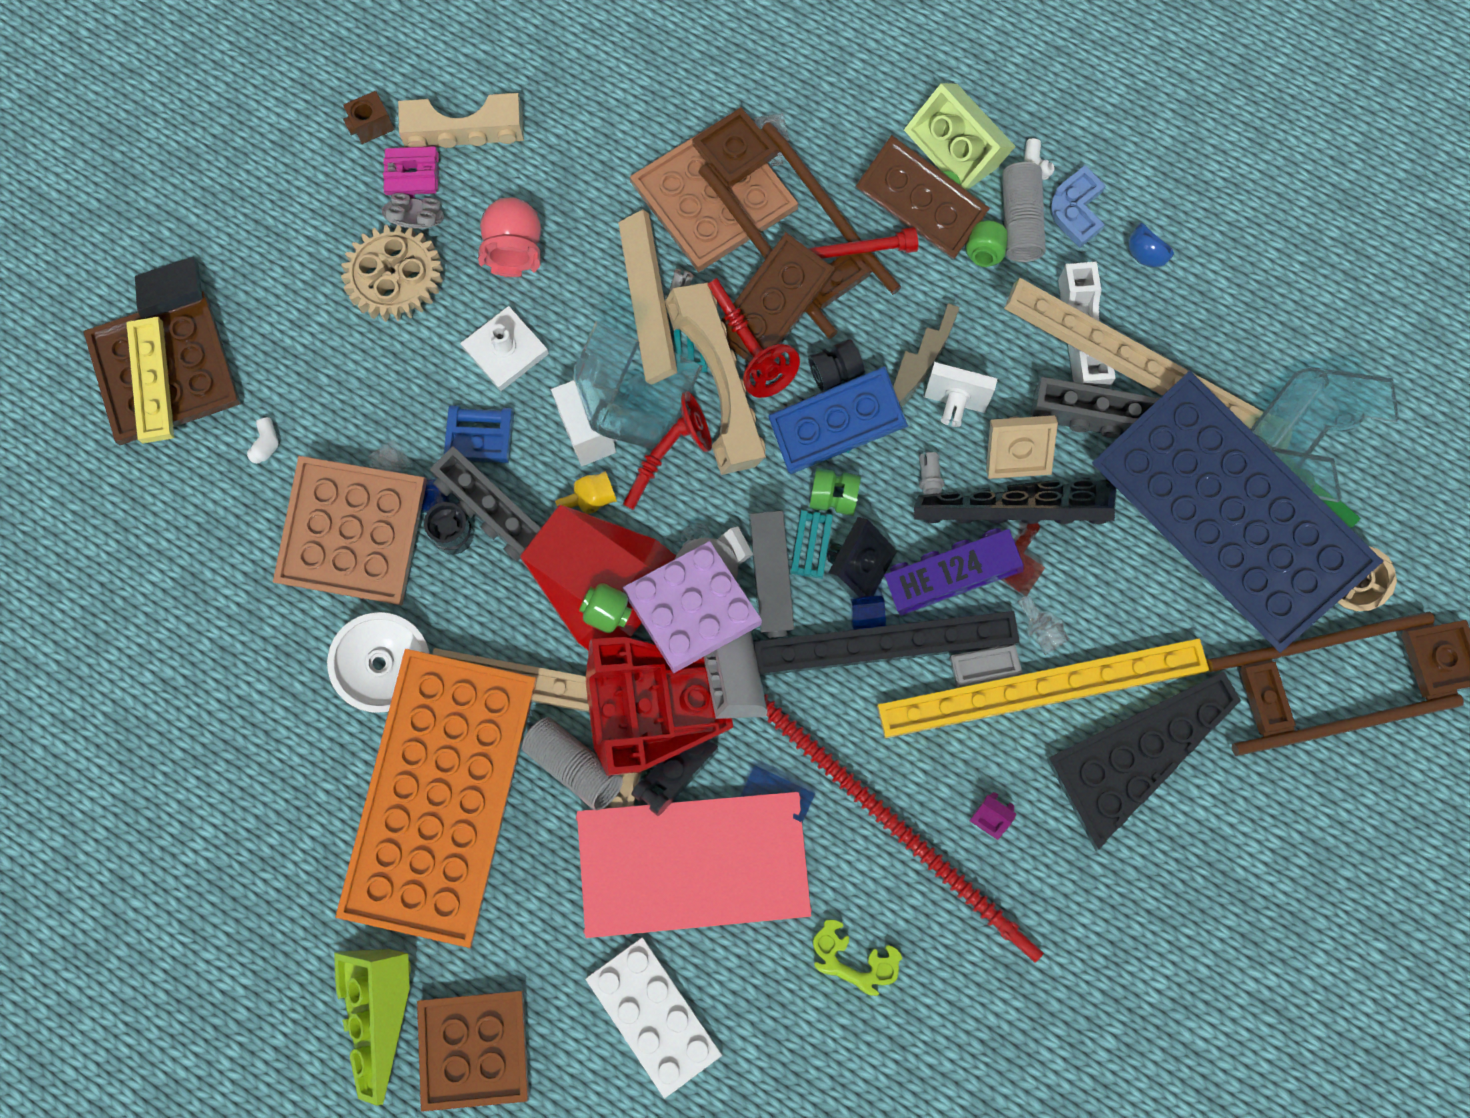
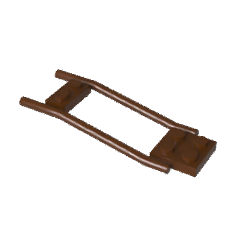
[692,107,901,339]
[1206,611,1470,756]

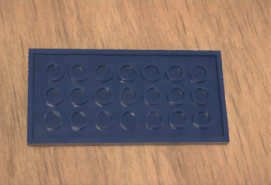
[1092,370,1384,653]

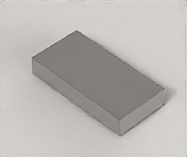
[950,645,1023,688]

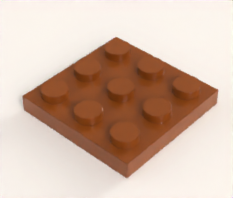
[417,991,530,1112]

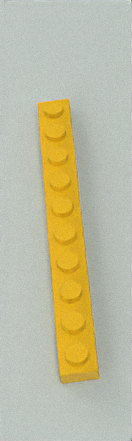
[877,638,1209,739]

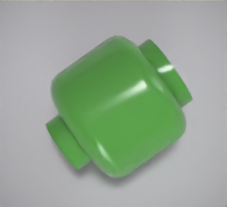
[966,220,1008,267]
[579,583,632,633]

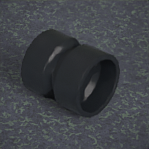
[808,339,865,392]
[424,502,474,555]

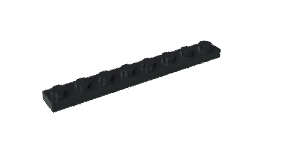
[754,611,1020,676]

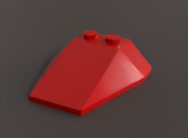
[519,504,676,651]
[585,637,733,776]

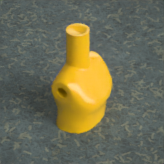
[555,471,617,514]

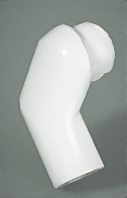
[1024,138,1054,180]
[247,417,279,464]

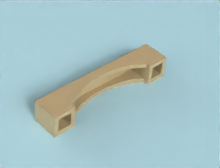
[665,282,766,475]

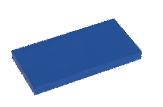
[768,366,908,474]

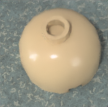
[1337,546,1397,612]

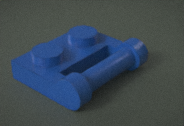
[444,405,514,463]

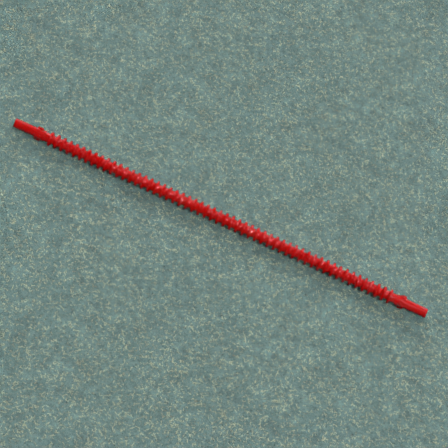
[764,694,1044,963]

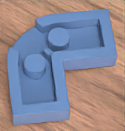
[1051,165,1106,248]

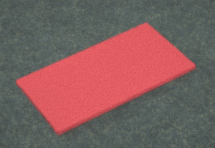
[576,792,812,938]

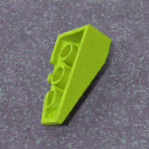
[334,949,411,1106]

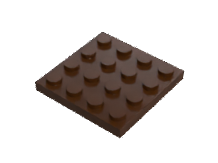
[83,291,241,446]

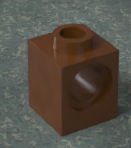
[343,90,394,144]

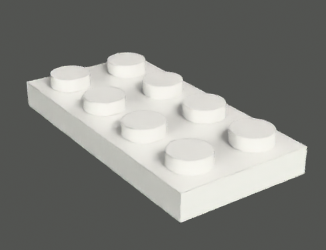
[585,937,722,1099]

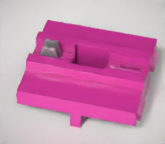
[383,147,439,198]

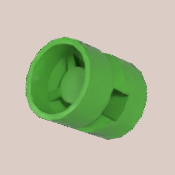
[809,467,861,516]

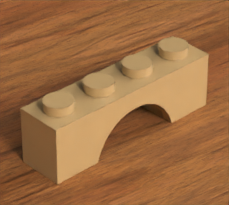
[398,93,524,148]

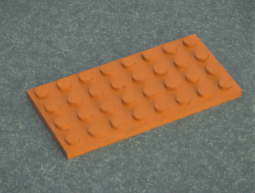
[335,649,537,948]

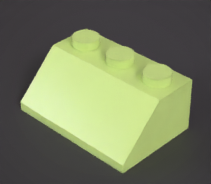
[904,83,1016,191]

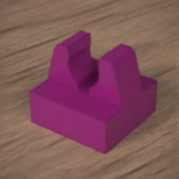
[969,792,1017,840]

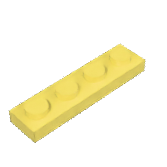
[127,317,174,444]

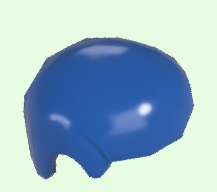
[1128,223,1174,268]

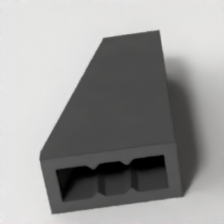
[748,511,794,638]

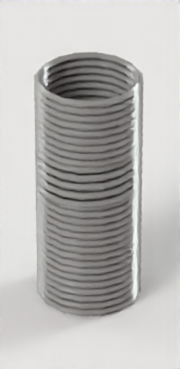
[1002,162,1046,262]
[522,717,623,811]

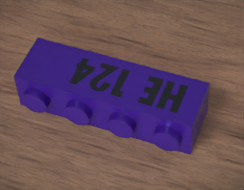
[884,528,1024,616]

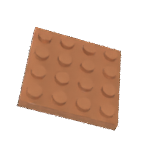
[630,116,798,273]
[273,456,427,605]

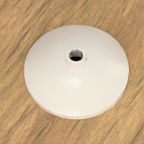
[327,612,429,713]

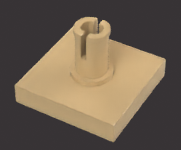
[986,415,1058,479]

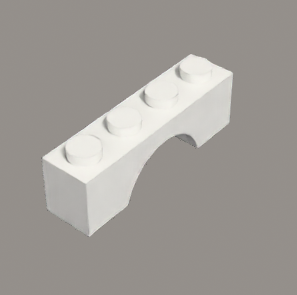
[1058,262,1116,389]

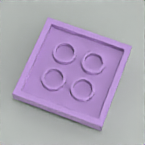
[623,541,762,673]

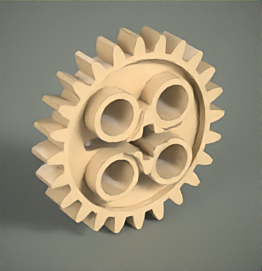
[341,225,443,322]

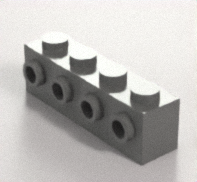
[1030,377,1160,438]
[430,446,541,562]

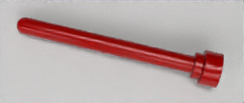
[808,227,919,259]

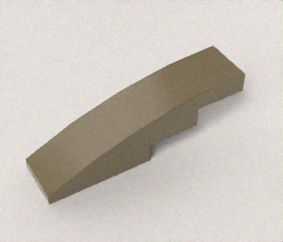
[893,303,960,408]

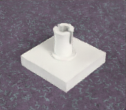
[460,306,549,392]
[924,362,998,427]

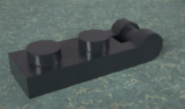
[631,740,718,816]

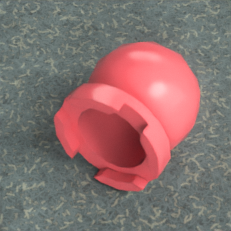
[478,197,541,277]

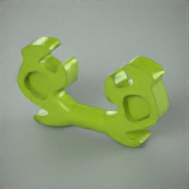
[812,920,902,996]

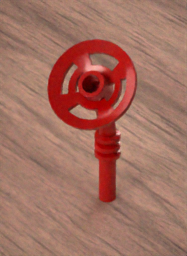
[707,278,800,398]
[622,391,712,510]

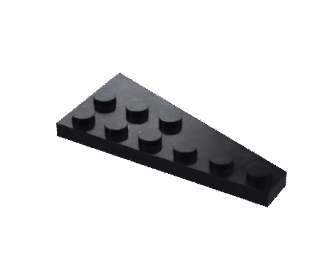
[914,476,1117,524]
[1047,671,1241,851]

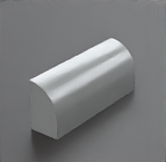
[704,631,767,719]

